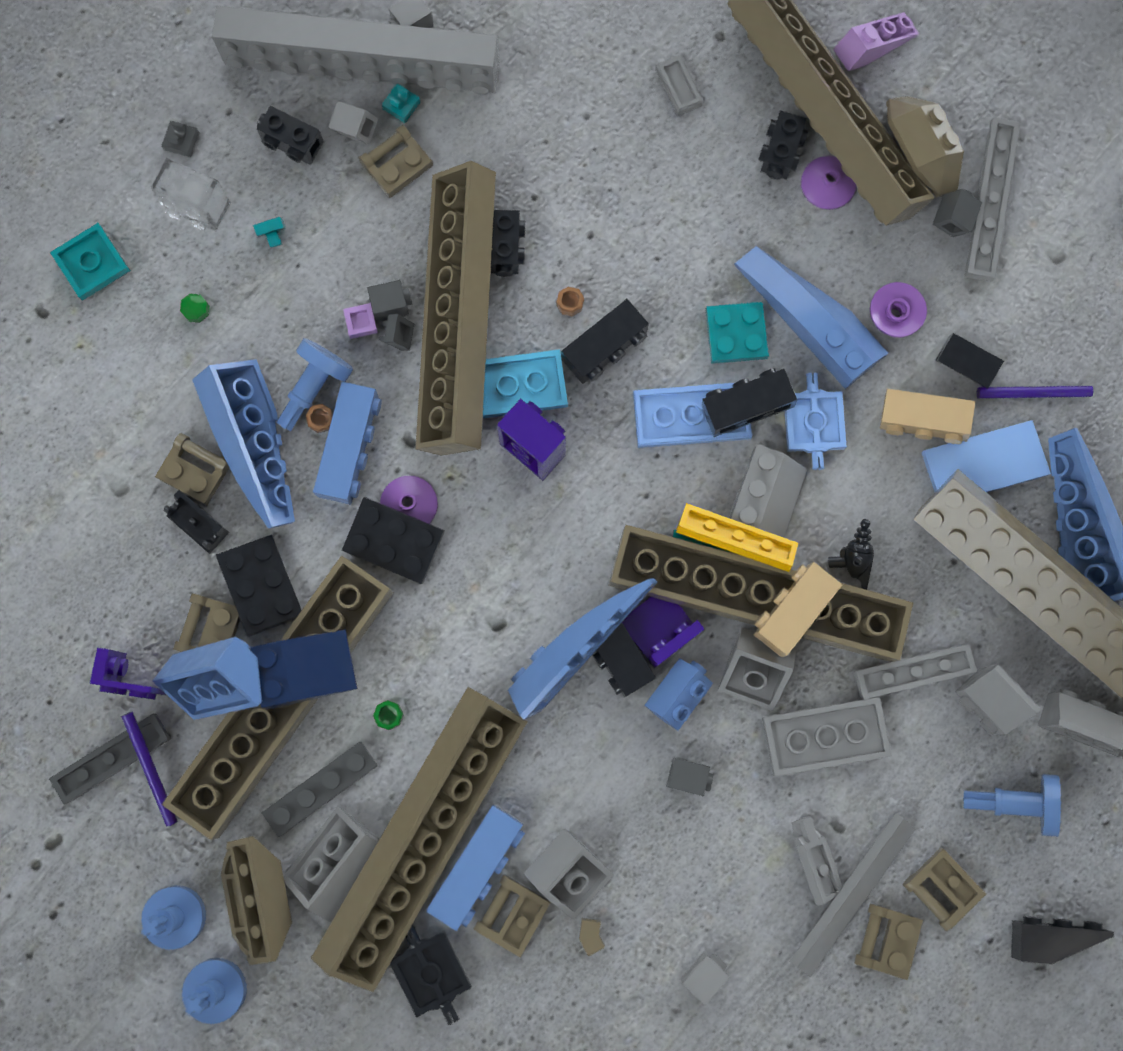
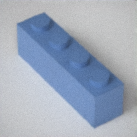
[313,382,382,505]
[426,804,525,931]

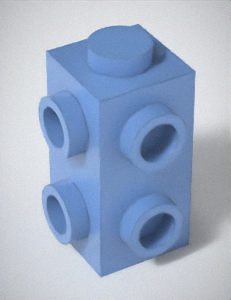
[644,658,713,731]

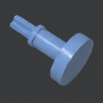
[276,338,353,431]
[963,774,1061,837]
[141,886,206,950]
[182,958,247,1024]

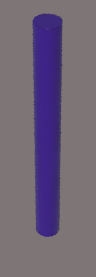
[976,386,1093,399]
[121,711,178,827]

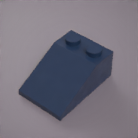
[250,630,358,709]

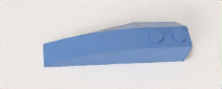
[734,246,888,390]
[192,359,295,529]
[1048,428,1123,602]
[508,578,658,720]

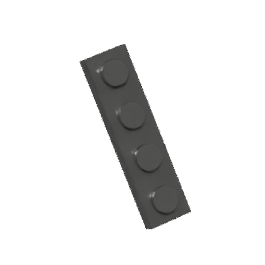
[49,713,171,804]
[261,741,378,837]

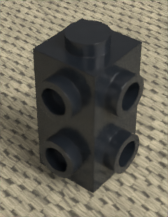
[257,106,324,165]
[758,110,809,180]
[491,210,525,277]

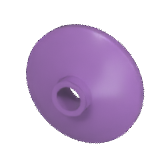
[801,156,856,210]
[870,282,927,338]
[380,476,438,524]

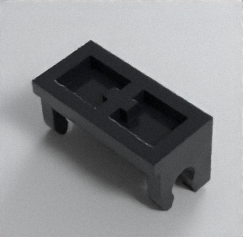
[935,333,1004,389]
[164,490,229,554]

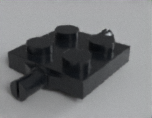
[390,924,472,1025]

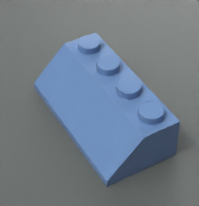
[153,637,262,720]

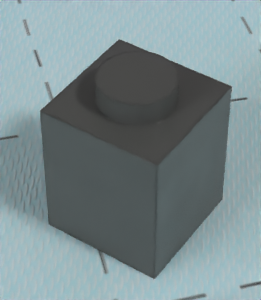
[933,189,982,237]
[367,280,412,323]
[666,758,714,796]

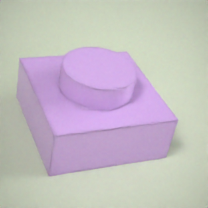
[343,303,378,339]

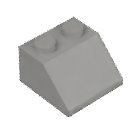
[718,627,797,711]
[955,664,1041,735]
[523,828,614,920]

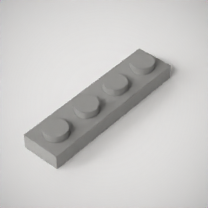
[854,644,977,700]

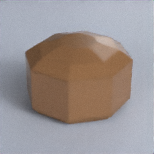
[556,286,584,317]
[306,404,333,433]

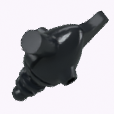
[828,519,874,590]

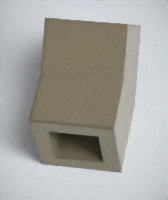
[579,918,605,957]

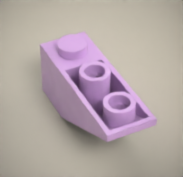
[833,12,919,71]

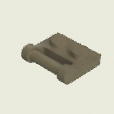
[358,125,433,198]
[155,433,229,505]
[173,593,240,652]
[903,848,986,931]
[473,874,551,957]
[854,903,923,980]

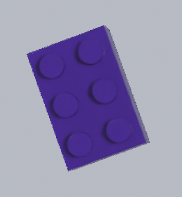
[497,398,566,481]

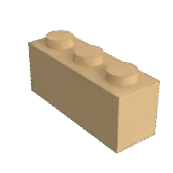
[880,389,976,444]
[753,562,843,657]

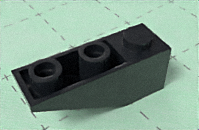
[1011,916,1114,964]

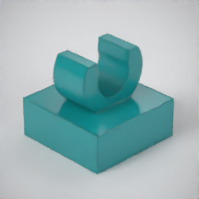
[381,83,421,123]
[253,216,286,248]

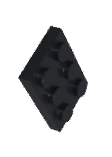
[342,497,445,584]
[216,534,302,638]

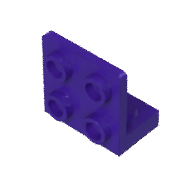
[622,597,704,668]
[90,647,166,700]

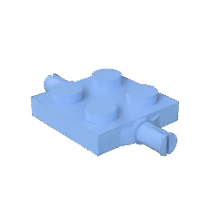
[785,373,847,470]

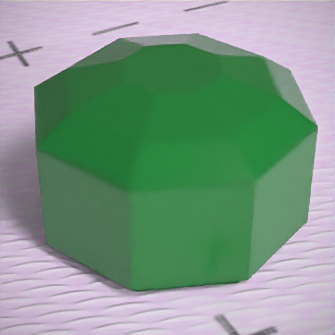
[180,293,210,323]
[373,700,404,730]

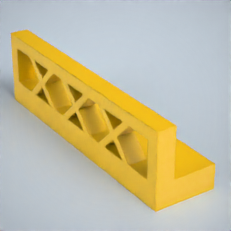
[676,503,799,572]

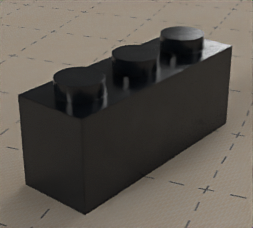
[561,299,649,384]
[701,368,797,437]
[593,623,656,698]

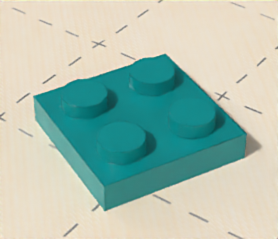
[50,223,130,301]
[705,302,769,364]

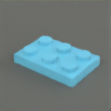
[483,349,568,418]

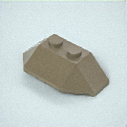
[886,96,964,197]
[221,836,292,965]

